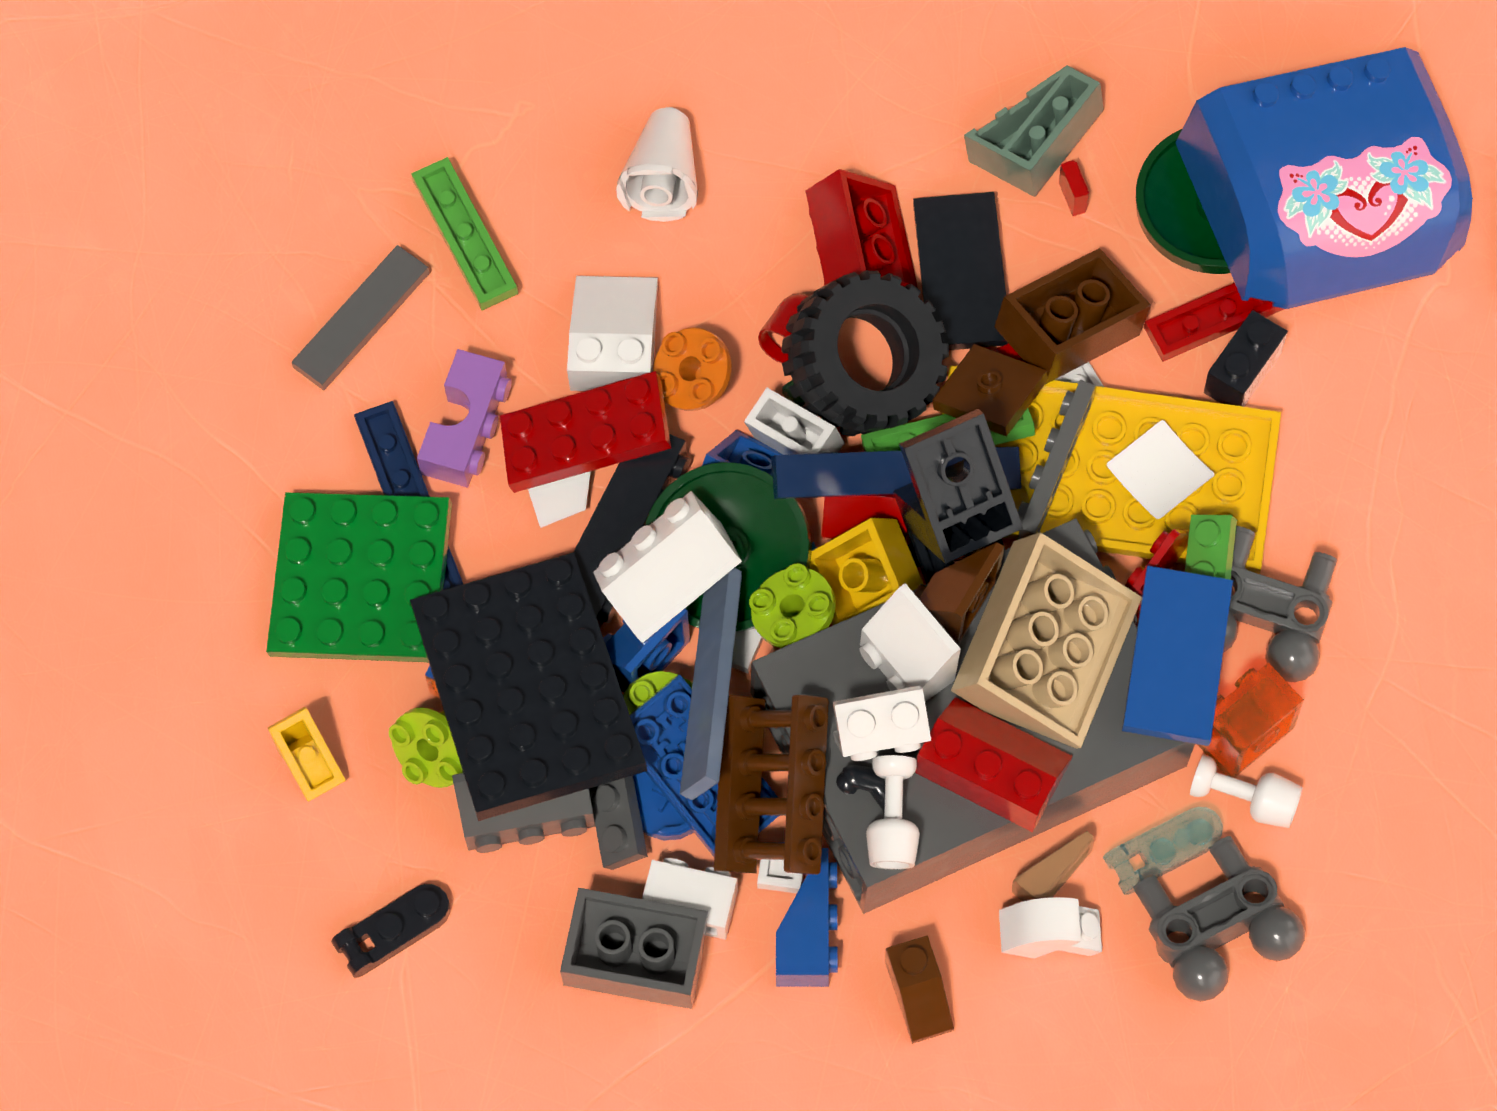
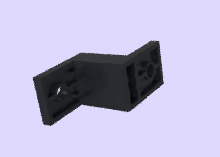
[893,409,1023,584]

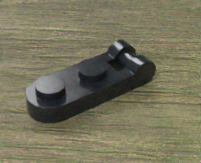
[331,884,450,978]

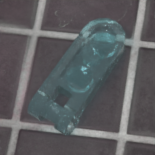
[1102,806,1223,895]

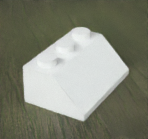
[593,491,742,643]

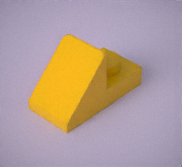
[267,707,346,802]

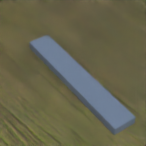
[680,568,742,800]

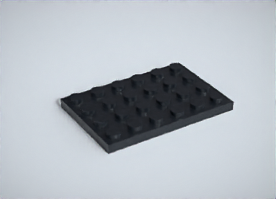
[410,552,647,821]

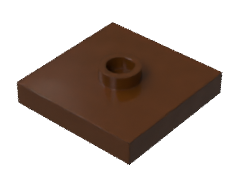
[932,344,1048,437]

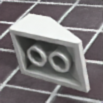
[567,276,658,391]

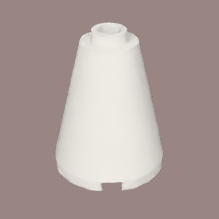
[616,107,698,222]

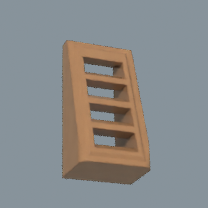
[1012,831,1094,901]

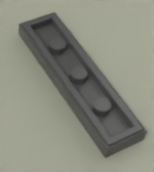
[291,245,430,391]

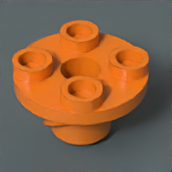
[653,328,732,411]

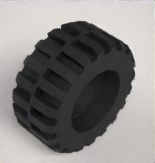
[781,270,949,436]

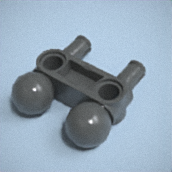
[1223,526,1337,683]
[1134,836,1305,1002]

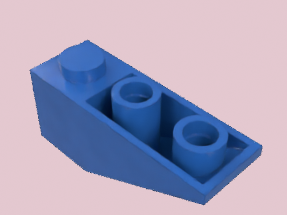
[776,848,838,987]

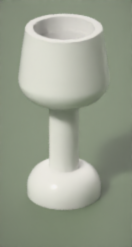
[1190,754,1303,828]
[866,755,920,869]

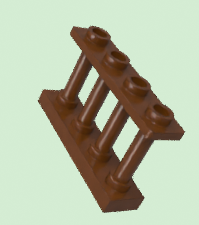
[714,695,829,875]

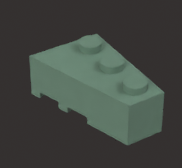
[964,65,1104,197]

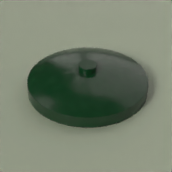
[1136,129,1230,274]
[645,462,812,632]

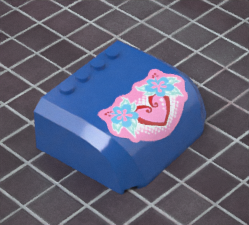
[1176,47,1473,309]

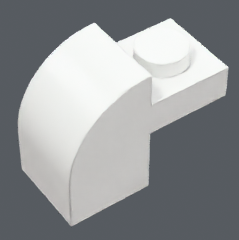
[999,897,1102,959]

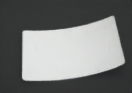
[1107,420,1214,519]

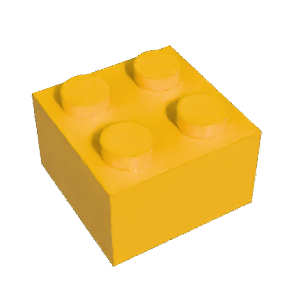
[809,518,924,625]

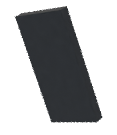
[913,192,1008,350]

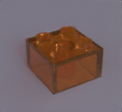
[1197,663,1304,778]

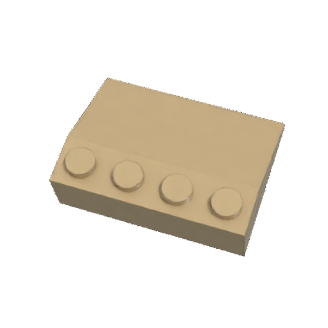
[951,532,1142,749]

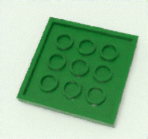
[266,492,452,663]

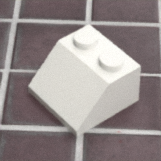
[859,583,961,702]

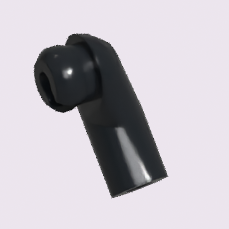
[836,764,885,812]

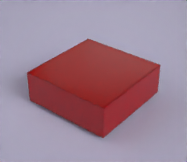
[1059,160,1089,217]

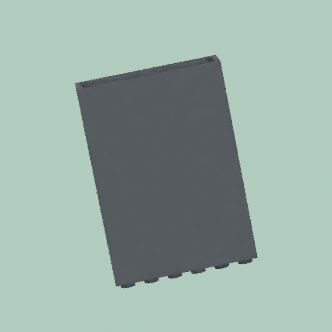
[750,519,1195,914]

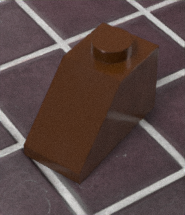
[885,935,954,1044]

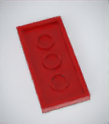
[500,371,671,493]

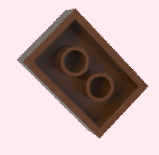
[994,248,1151,385]

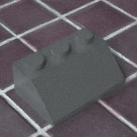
[452,773,595,853]
[560,888,708,1009]

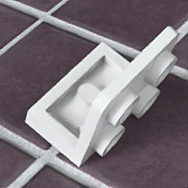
[833,686,931,761]

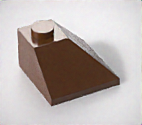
[914,542,1005,646]

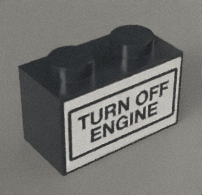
[1203,310,1288,407]

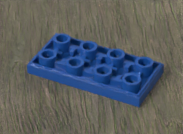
[1122,566,1233,746]
[630,675,779,857]

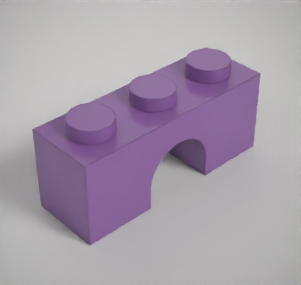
[417,349,512,488]

